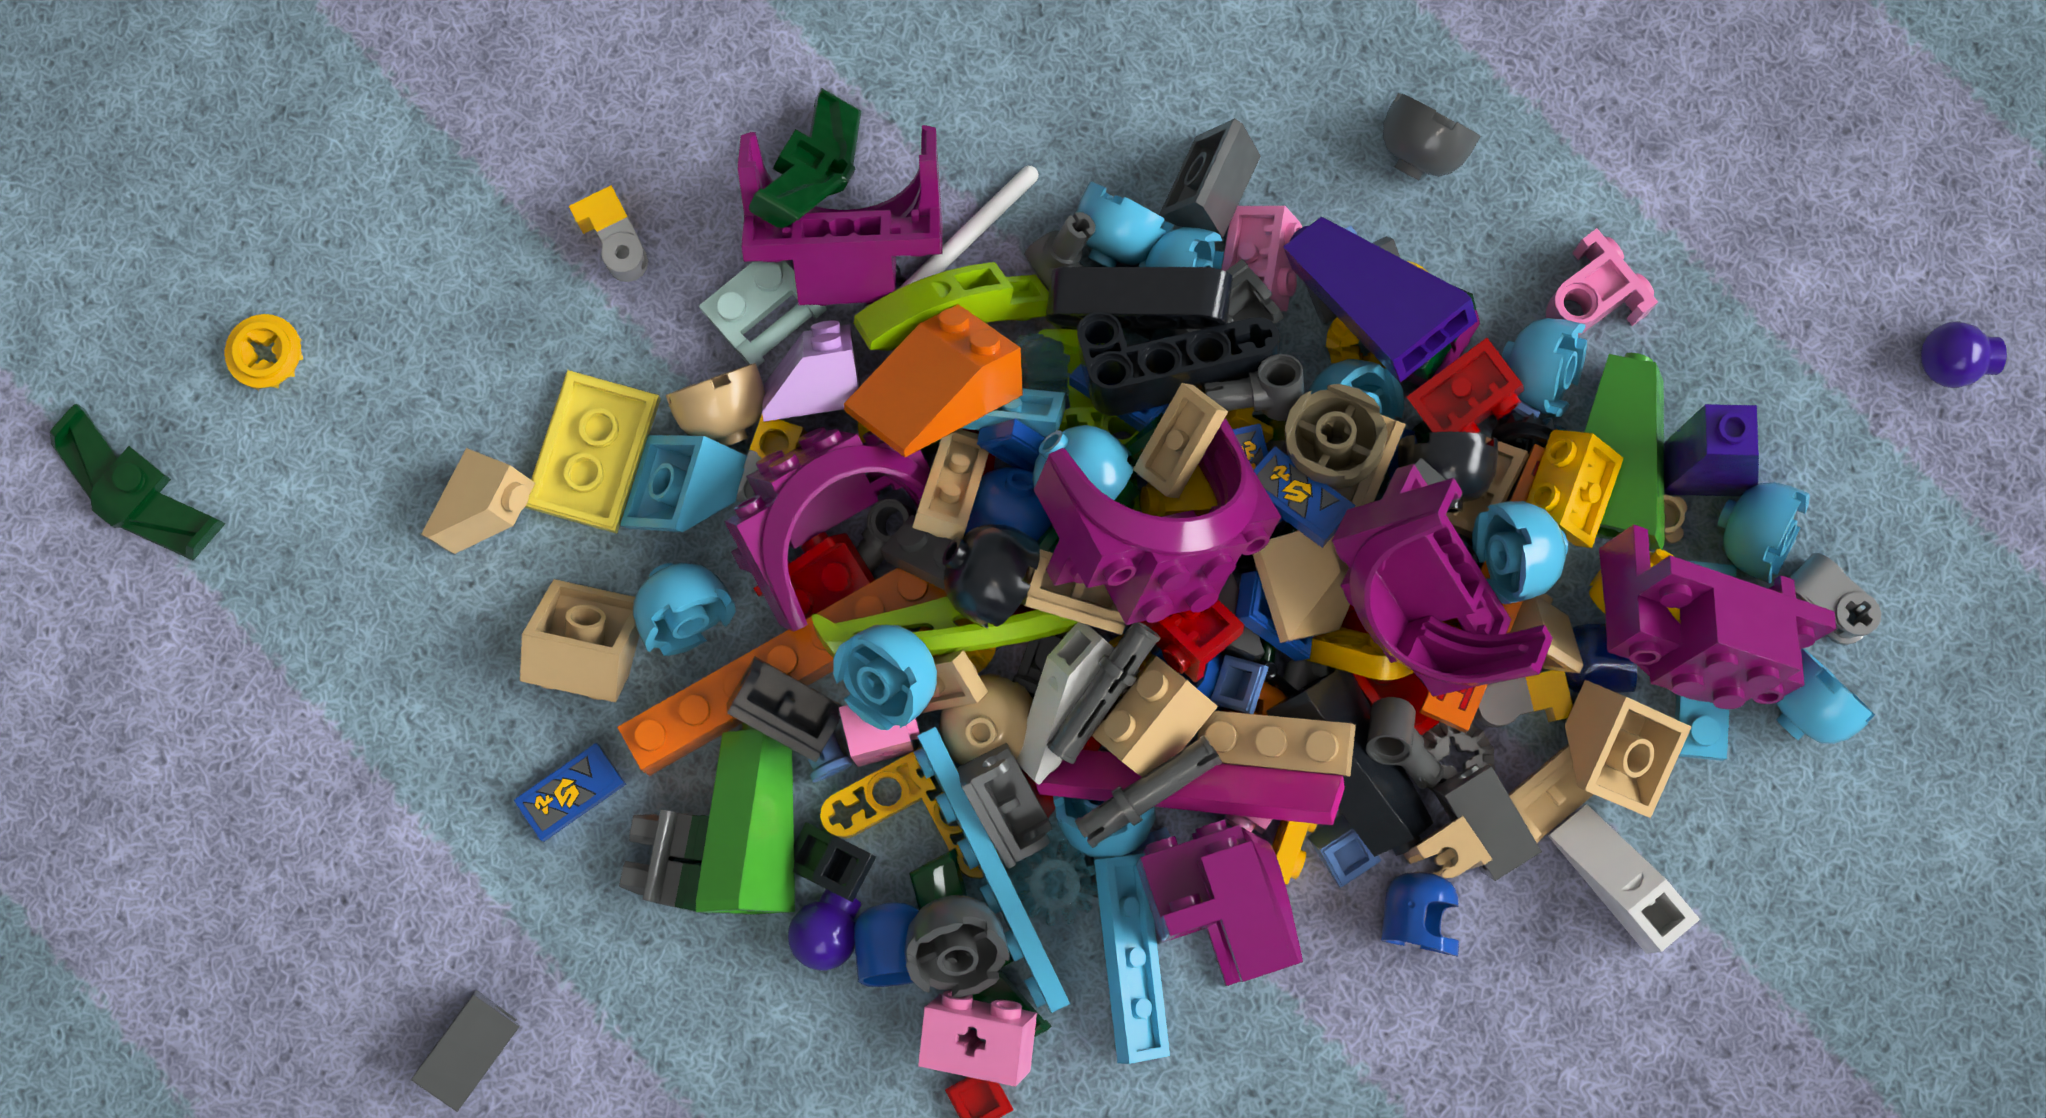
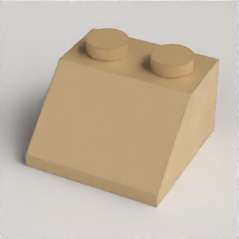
[520,579,639,703]
[1092,655,1218,777]
[1565,680,1691,818]

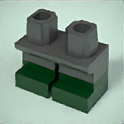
[619,810,709,915]

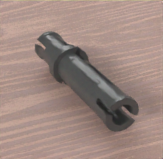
[1046,622,1161,764]
[1075,735,1223,848]

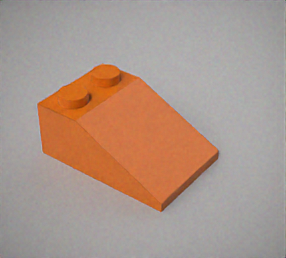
[844,304,1023,458]

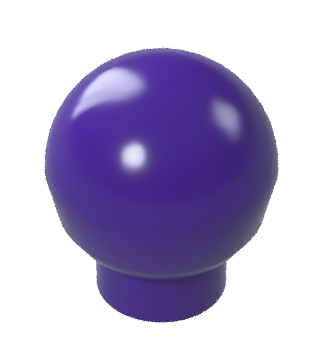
[1921,321,2007,388]
[788,889,862,971]

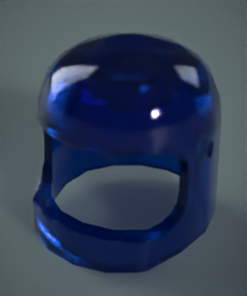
[1565,623,1637,693]

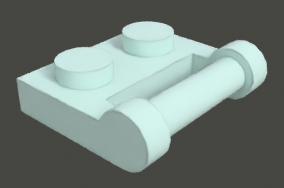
[699,260,827,367]

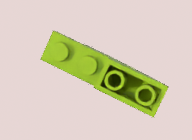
[853,262,1049,351]

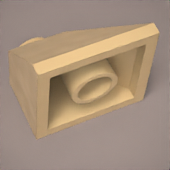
[1252,531,1350,643]

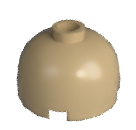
[666,363,765,446]
[939,673,1033,765]

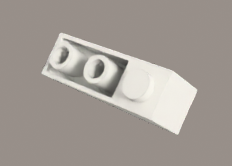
[1017,622,1140,785]
[1548,804,1700,954]

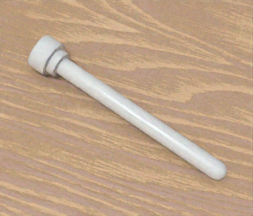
[864,166,1038,309]

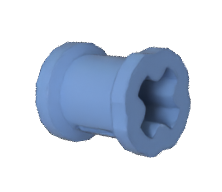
[807,733,853,782]

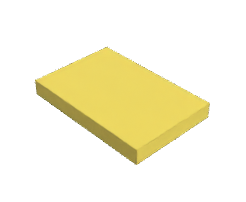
[525,370,661,534]

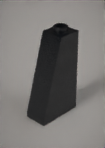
[1266,669,1434,857]

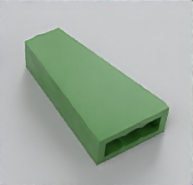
[1584,352,1665,550]
[696,722,795,915]

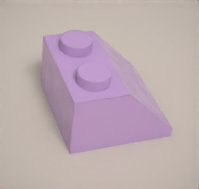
[762,320,860,422]

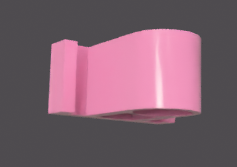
[1545,228,1658,335]

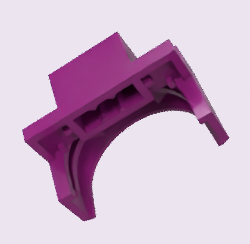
[738,125,943,306]
[1034,419,1281,625]
[724,427,931,632]
[1332,464,1553,697]
[1599,524,1836,709]
[1136,820,1304,986]

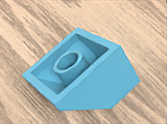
[620,435,747,532]

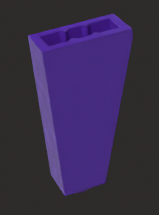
[1283,216,1477,383]
[1664,404,1759,497]

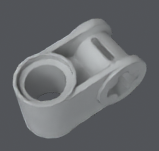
[1790,553,1881,645]

